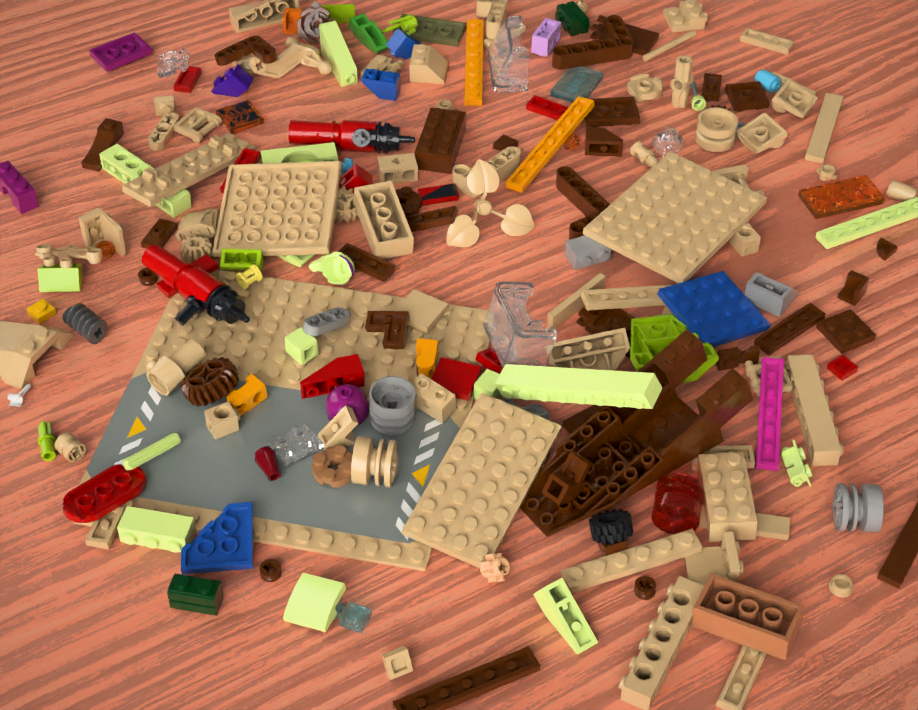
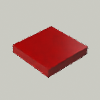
[431,357,481,401]

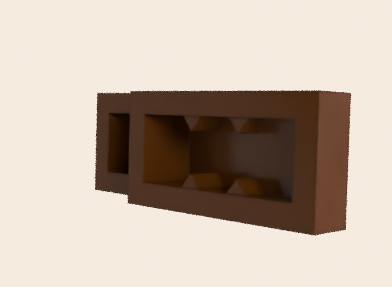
[82,118,124,172]

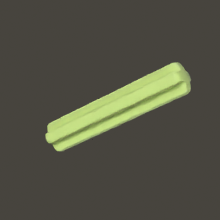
[123,433,181,471]

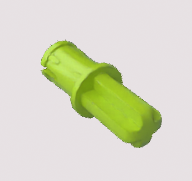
[37,421,56,461]

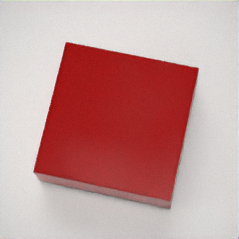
[827,355,858,380]

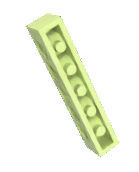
[99,144,192,218]

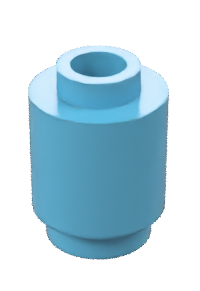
[754,70,781,93]

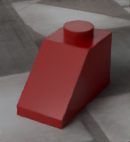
[339,164,373,194]

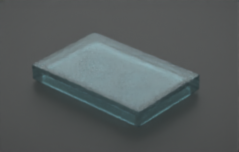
[550,66,604,103]

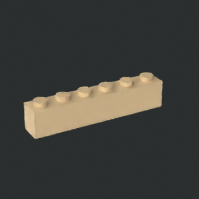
[785,355,844,466]

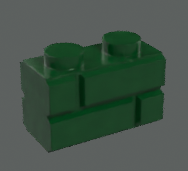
[555,1,590,36]
[167,573,224,616]

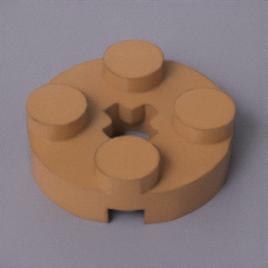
[312,445,353,488]

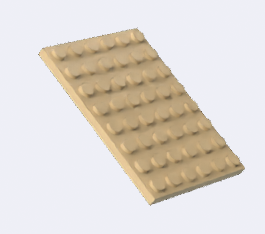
[583,151,767,283]

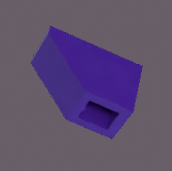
[211,64,254,97]

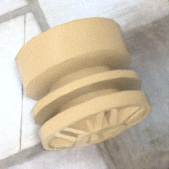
[351,436,399,488]

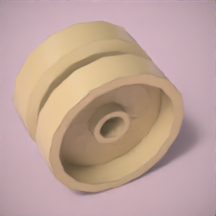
[695,107,738,152]

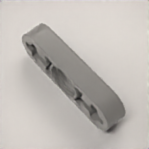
[303,307,351,336]

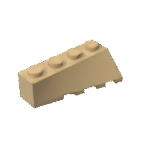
[229,0,299,33]

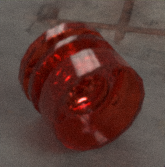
[651,473,704,534]

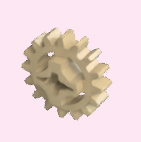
[334,186,359,223]

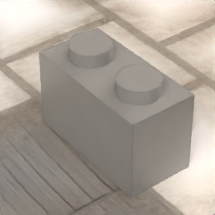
[565,235,611,270]

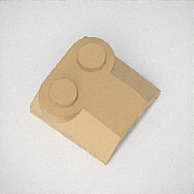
[771,78,818,119]
[736,113,788,154]

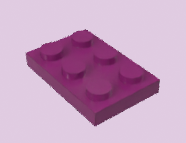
[89,32,152,72]

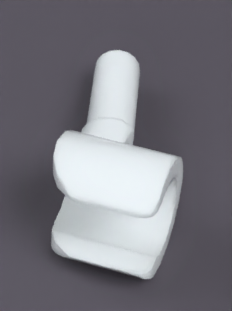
[8,384,31,407]

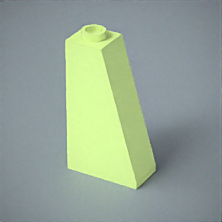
[319,21,358,87]

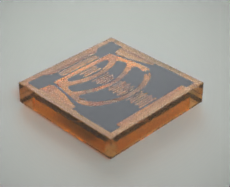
[216,100,264,134]

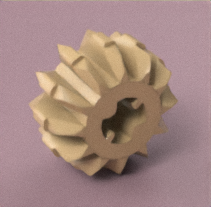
[179,235,213,263]

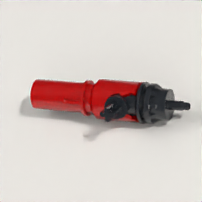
[288,120,415,154]
[142,244,250,326]

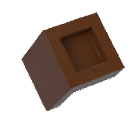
[838,270,870,306]

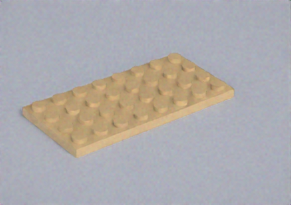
[402,392,562,568]

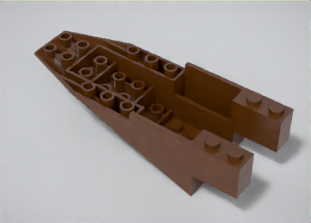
[520,329,753,537]

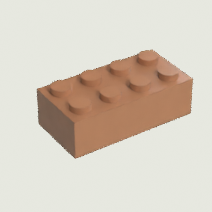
[692,573,804,660]

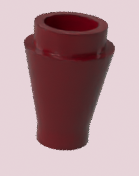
[254,446,281,481]

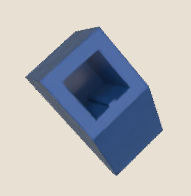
[361,69,400,101]

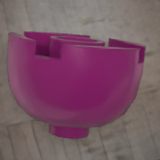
[326,384,369,425]

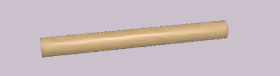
[643,30,696,61]

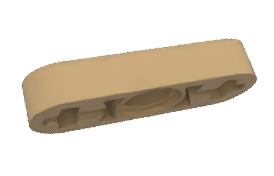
[148,112,179,151]

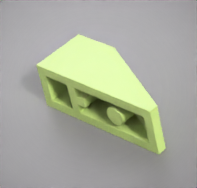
[533,578,599,655]

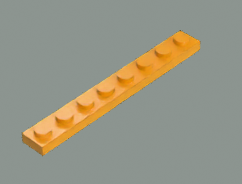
[464,19,484,106]
[505,96,594,193]

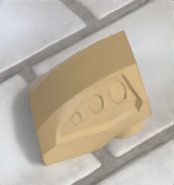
[175,209,220,241]

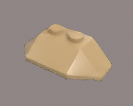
[544,328,630,371]

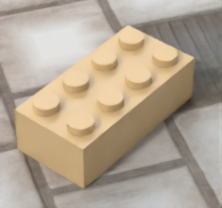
[354,181,414,259]
[697,452,757,542]

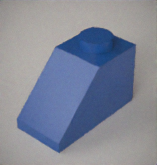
[386,28,421,60]

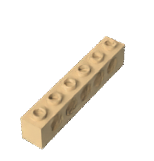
[619,576,704,710]

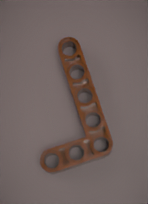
[552,15,634,70]
[556,166,610,240]

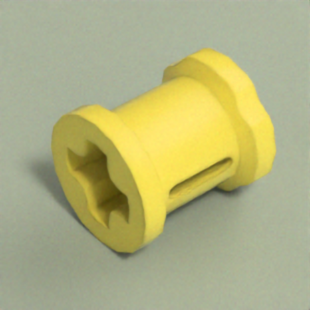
[236,264,263,290]

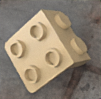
[79,207,126,257]
[684,532,743,586]

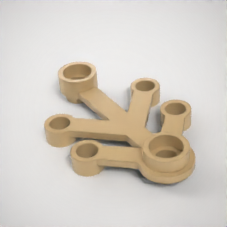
[35,244,103,268]

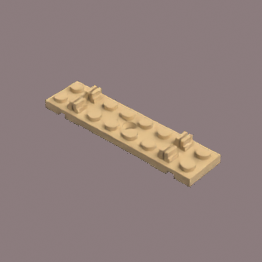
[122,133,256,207]

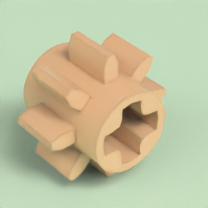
[480,553,510,583]

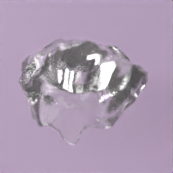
[652,126,684,158]

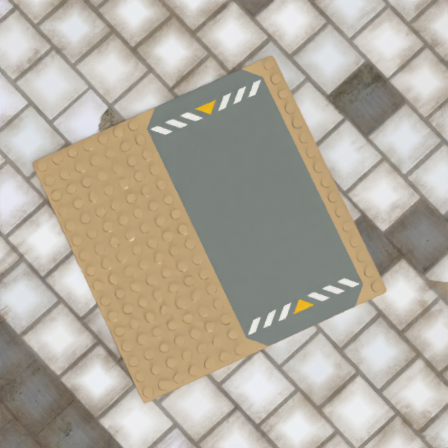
[79,270,497,571]

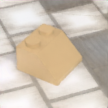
[409,44,448,84]

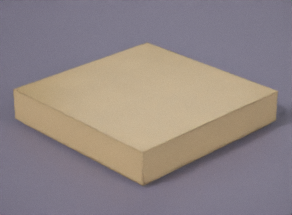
[394,289,449,333]

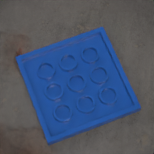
[657,271,771,347]

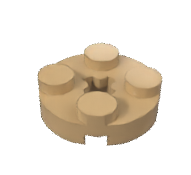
[627,74,663,102]

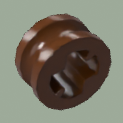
[138,268,158,286]
[259,559,281,582]
[634,576,656,600]

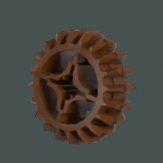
[181,357,239,407]

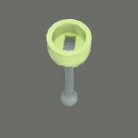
[690,81,706,111]

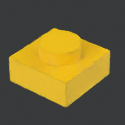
[26,299,56,324]

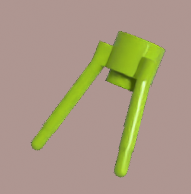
[381,14,418,35]

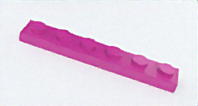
[755,357,784,471]

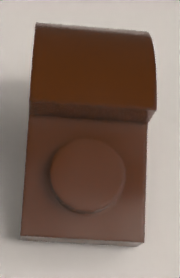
[541,451,593,505]

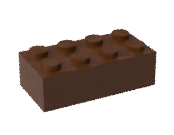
[415,108,466,174]

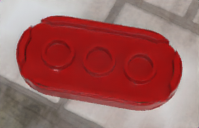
[62,464,146,523]

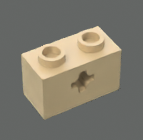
[377,153,418,184]
[411,373,456,424]

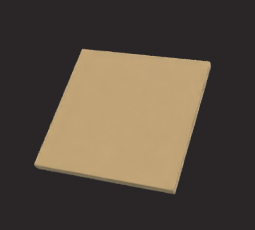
[212,161,342,257]

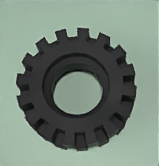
[589,509,634,544]

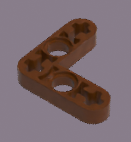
[214,35,278,66]

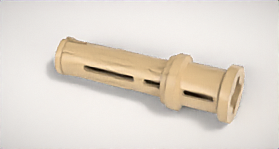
[630,141,659,168]

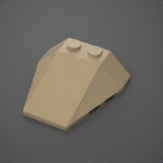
[0,321,74,390]

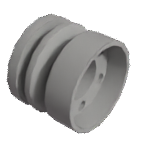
[369,376,416,435]
[832,483,884,533]

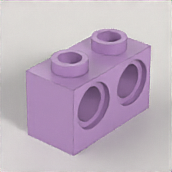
[531,18,561,57]

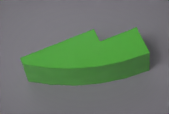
[349,13,389,53]

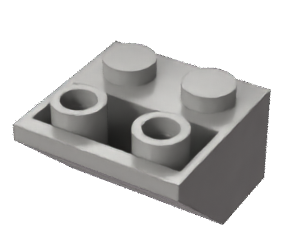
[745,272,799,317]

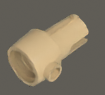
[146,339,206,396]

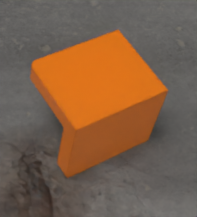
[282,8,303,34]

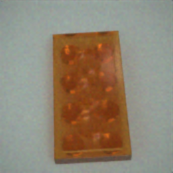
[798,175,885,219]

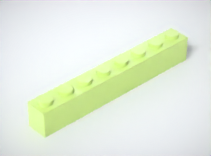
[495,364,662,409]

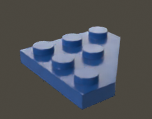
[181,502,254,575]

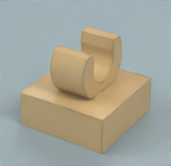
[381,646,413,680]

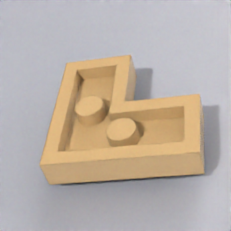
[73,507,125,550]

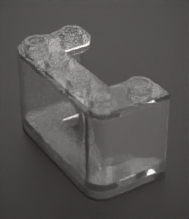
[483,282,558,368]

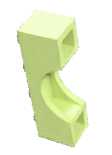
[261,142,338,164]

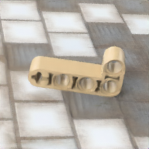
[476,0,508,39]
[452,146,521,198]

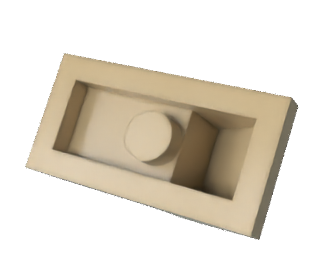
[318,405,358,450]

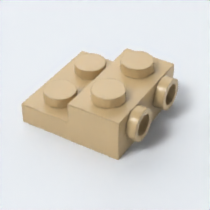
[663,0,708,33]

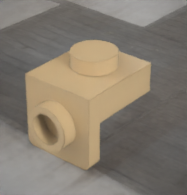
[154,96,174,116]

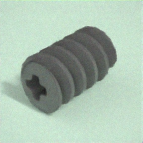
[62,303,107,344]

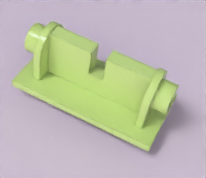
[781,440,813,487]

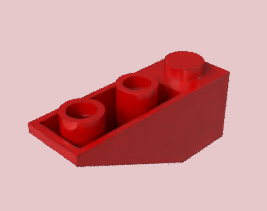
[300,354,365,399]

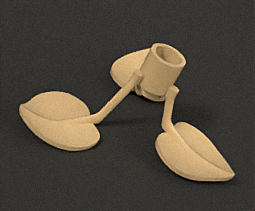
[446,159,535,247]

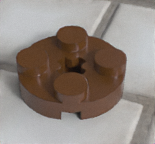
[395,186,422,217]

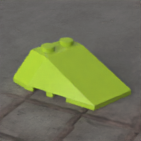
[630,314,719,383]

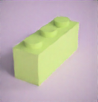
[117,506,196,553]

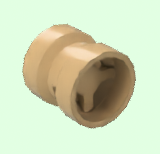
[54,432,86,463]

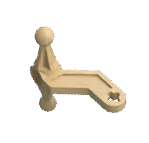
[249,36,332,79]

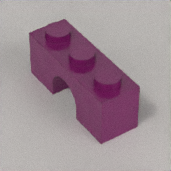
[0,161,39,214]

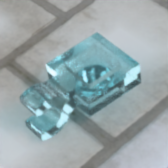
[335,601,372,634]

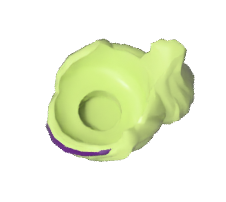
[309,252,355,285]

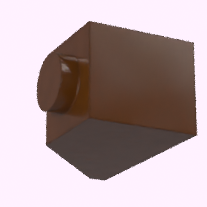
[585,127,623,157]

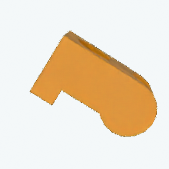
[416,338,438,379]
[227,374,268,415]

